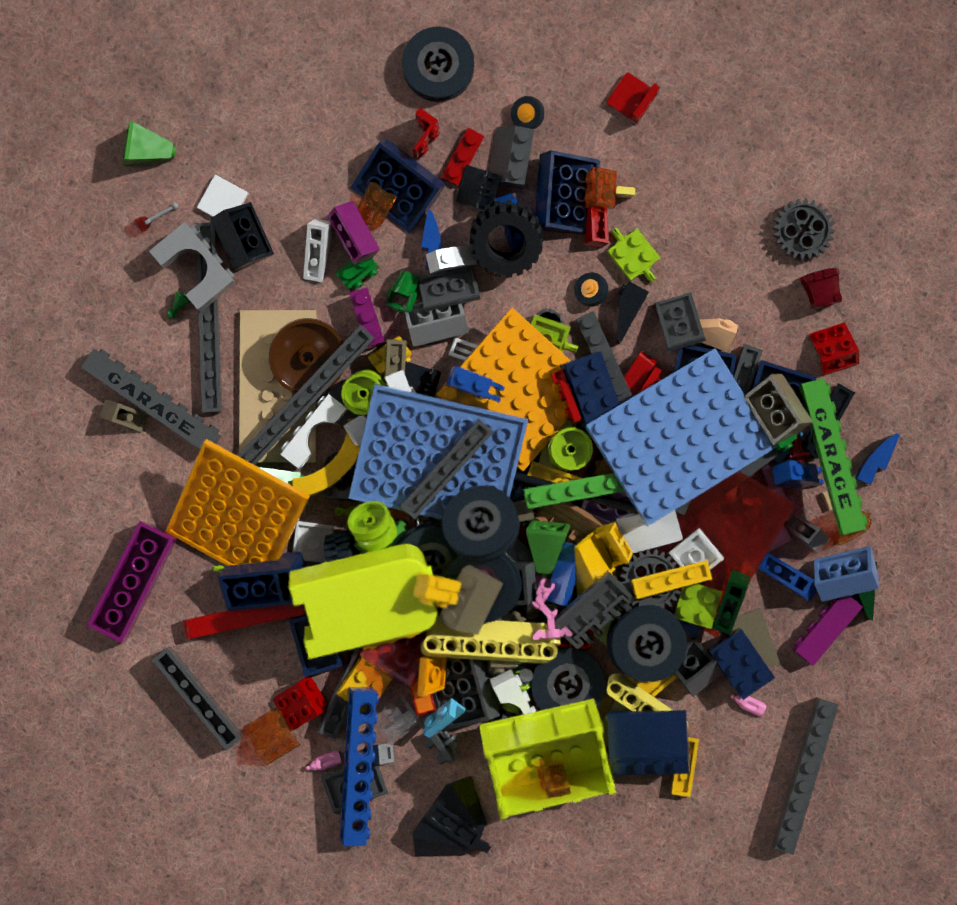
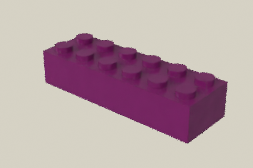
[87,521,178,643]

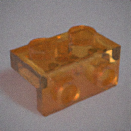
[585,167,617,209]
[537,759,571,798]

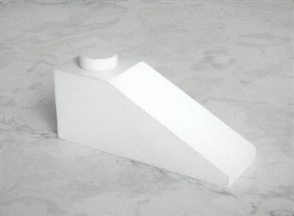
[303,219,333,282]
[426,246,477,273]

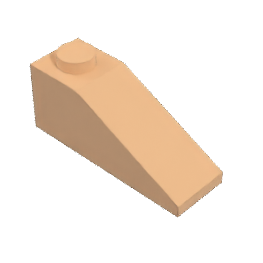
[700,318,738,352]

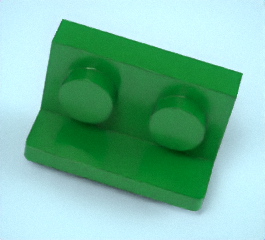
[335,259,379,291]

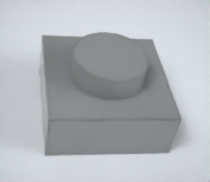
[373,743,394,765]

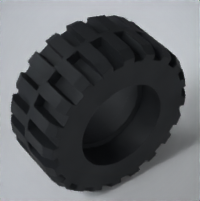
[469,200,543,278]

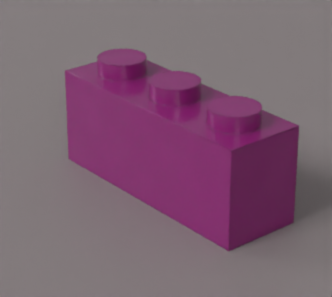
[327,201,380,265]
[349,287,386,350]

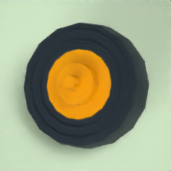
[511,96,545,129]
[574,272,609,307]

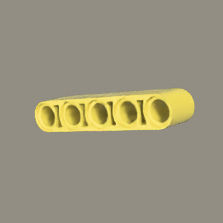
[607,674,688,726]

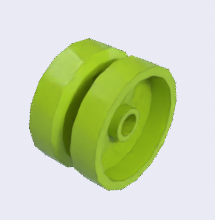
[341,369,387,415]
[546,427,593,471]
[347,501,397,552]

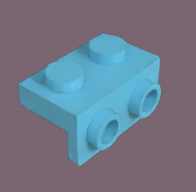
[423,698,465,738]

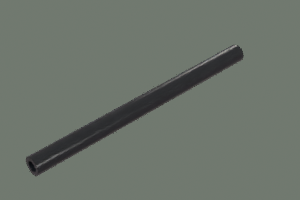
[514,472,637,514]

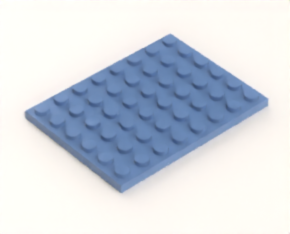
[585,348,777,527]
[349,384,528,519]

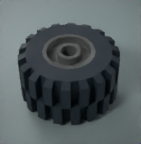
[324,530,361,562]

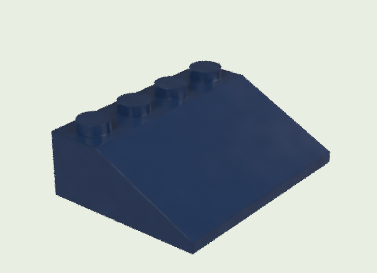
[350,139,447,233]
[535,150,600,234]
[608,710,690,775]

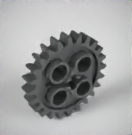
[772,198,835,261]
[620,549,681,608]

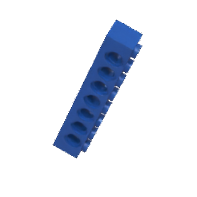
[339,687,379,846]

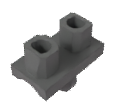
[424,730,459,764]

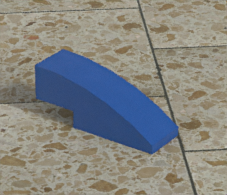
[421,210,442,272]
[855,433,900,486]
[546,542,577,605]

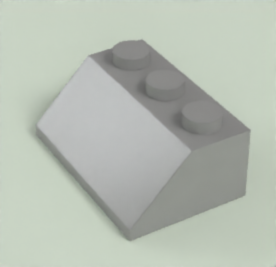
[404,302,469,347]

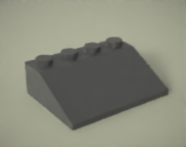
[422,644,501,731]

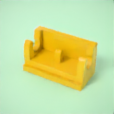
[595,522,633,567]

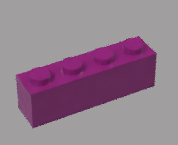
[793,595,863,666]

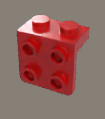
[273,675,328,730]

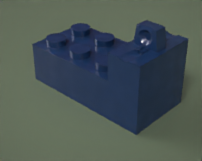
[217,551,306,611]

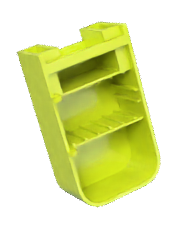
[289,544,437,659]

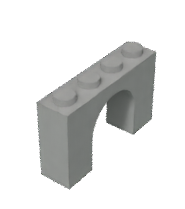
[150,222,236,312]

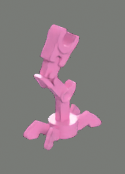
[532,578,572,640]

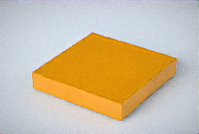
[417,656,447,697]

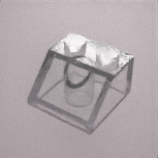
[375,687,423,745]

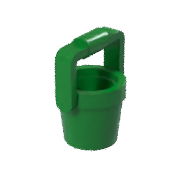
[385,270,419,313]

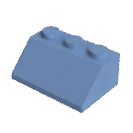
[814,546,879,601]

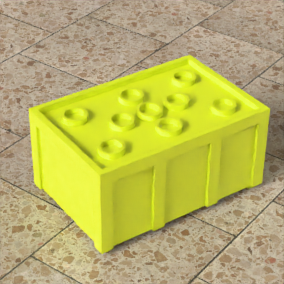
[479,699,616,820]

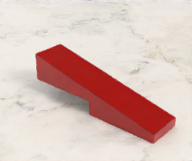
[585,167,611,248]

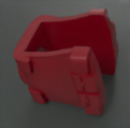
[800,268,842,309]

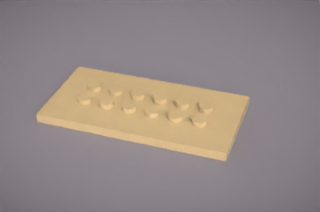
[239,310,317,463]

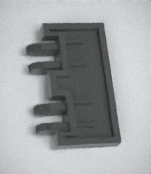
[554,571,635,649]

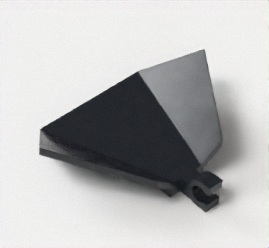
[412,776,491,856]

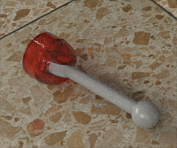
[135,202,179,233]

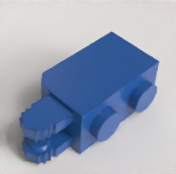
[445,366,505,402]
[772,460,824,488]

